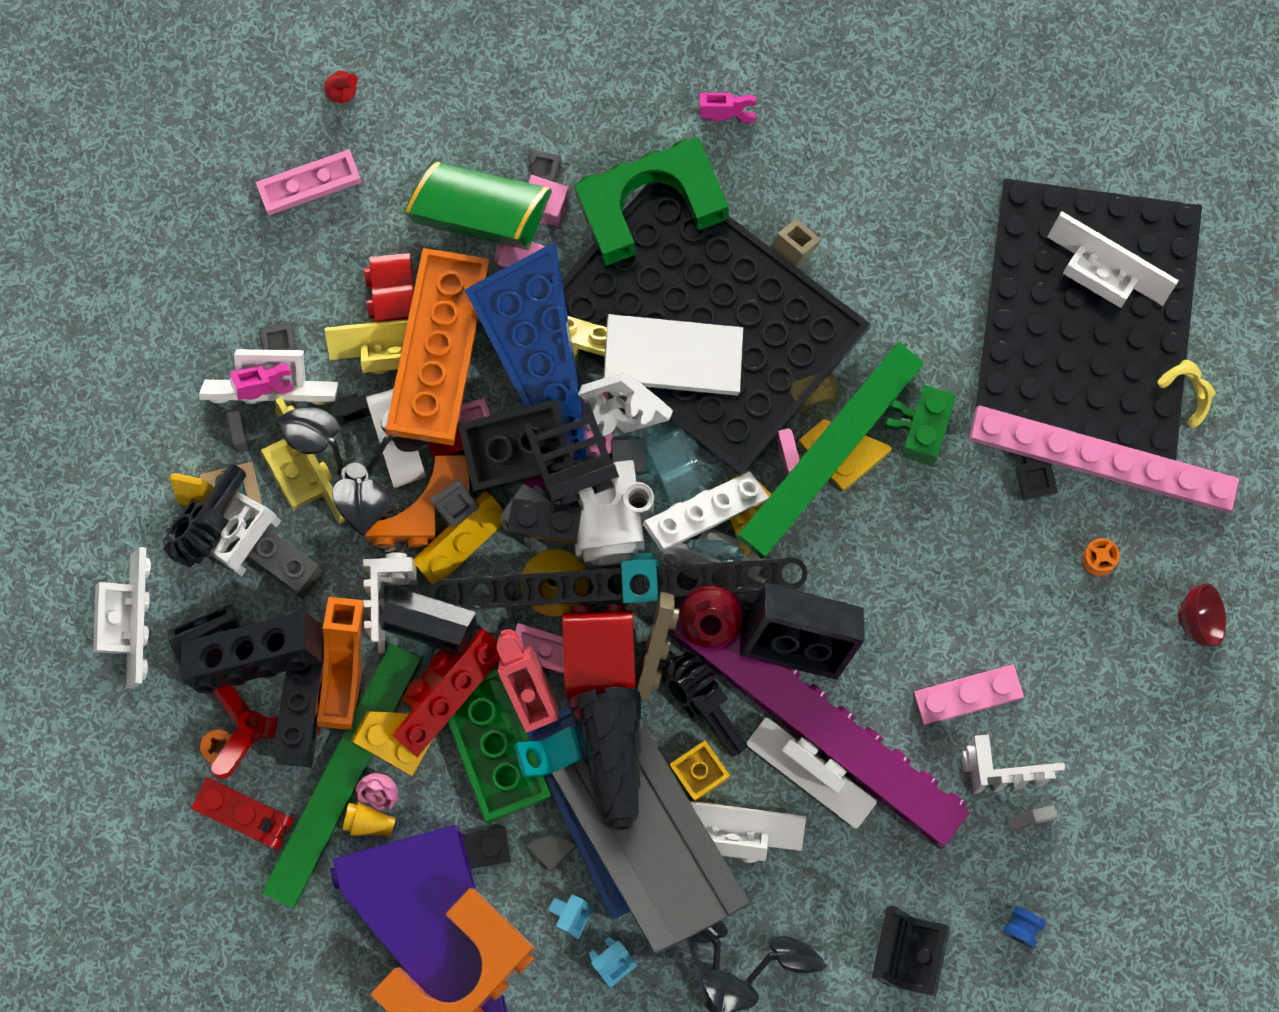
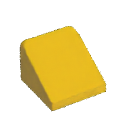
[170,473,214,506]

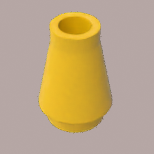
[342,801,396,837]

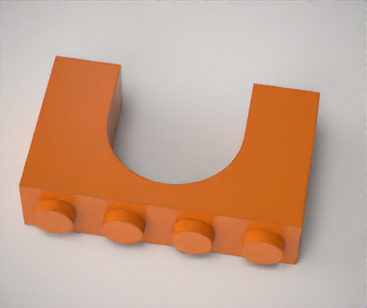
[370,888,536,1012]

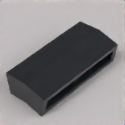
[379,587,476,655]

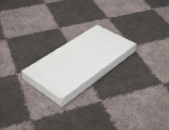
[603,314,743,395]

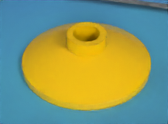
[521,549,589,616]

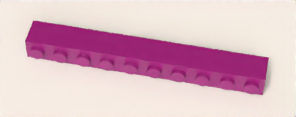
[668,615,970,849]

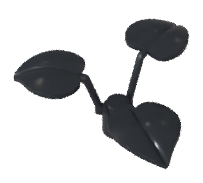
[276,407,431,536]
[688,921,827,1012]

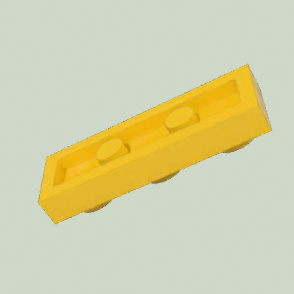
[413,491,504,585]

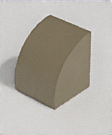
[770,219,821,269]

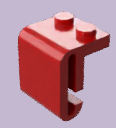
[563,604,635,698]

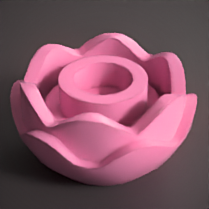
[355,773,399,811]

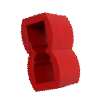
[364,253,414,322]

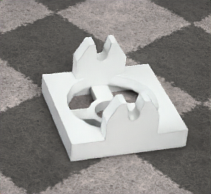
[578,371,673,437]
[210,492,281,576]

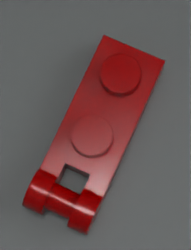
[191,777,294,851]

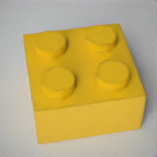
[669,740,730,802]

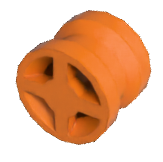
[1082,538,1120,577]
[200,729,231,764]

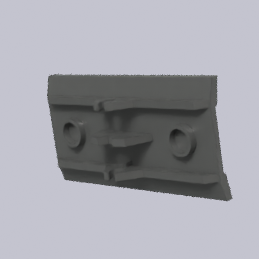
[552,726,749,954]

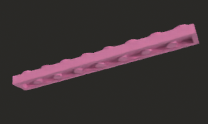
[968,405,1239,513]

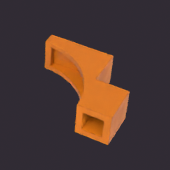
[366,455,470,548]
[317,597,366,730]

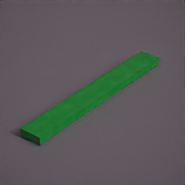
[736,342,924,559]
[262,643,422,909]

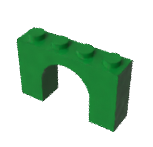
[574,137,729,266]

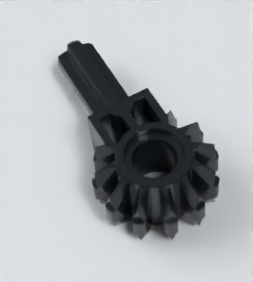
[162,464,246,568]
[662,652,747,757]

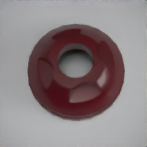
[1178,583,1226,647]
[679,586,743,649]

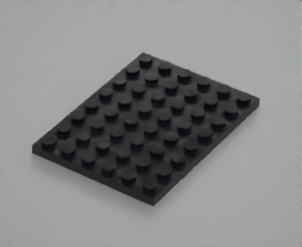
[975,178,1202,460]
[562,183,870,476]

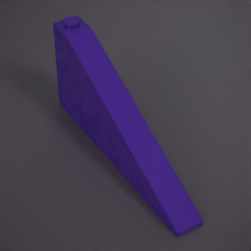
[330,825,508,1012]

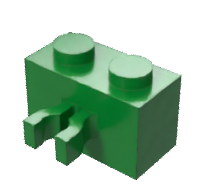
[885,385,957,467]

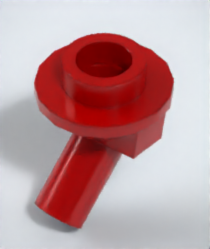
[324,70,358,104]

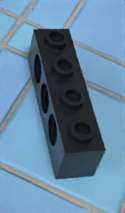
[181,611,322,694]
[272,622,324,768]

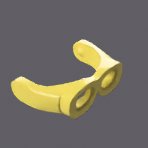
[1157,360,1216,428]

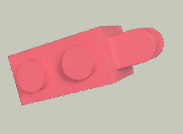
[497,629,560,733]

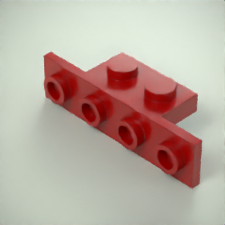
[391,628,501,758]

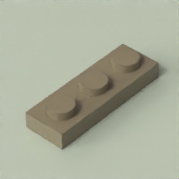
[635,592,679,701]

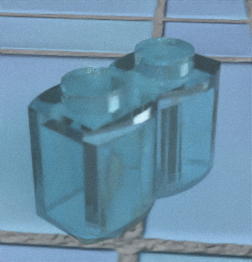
[645,428,713,507]

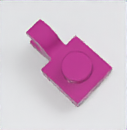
[700,93,756,123]
[229,364,293,400]

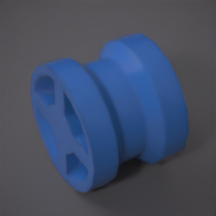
[1002,906,1047,949]

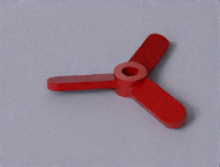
[211,685,320,779]

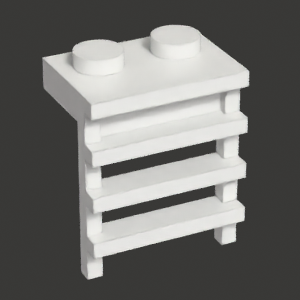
[363,553,418,654]
[962,734,1065,794]

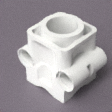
[554,460,654,567]

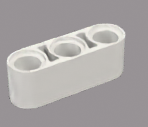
[366,389,427,488]

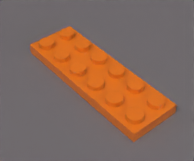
[386,248,489,446]

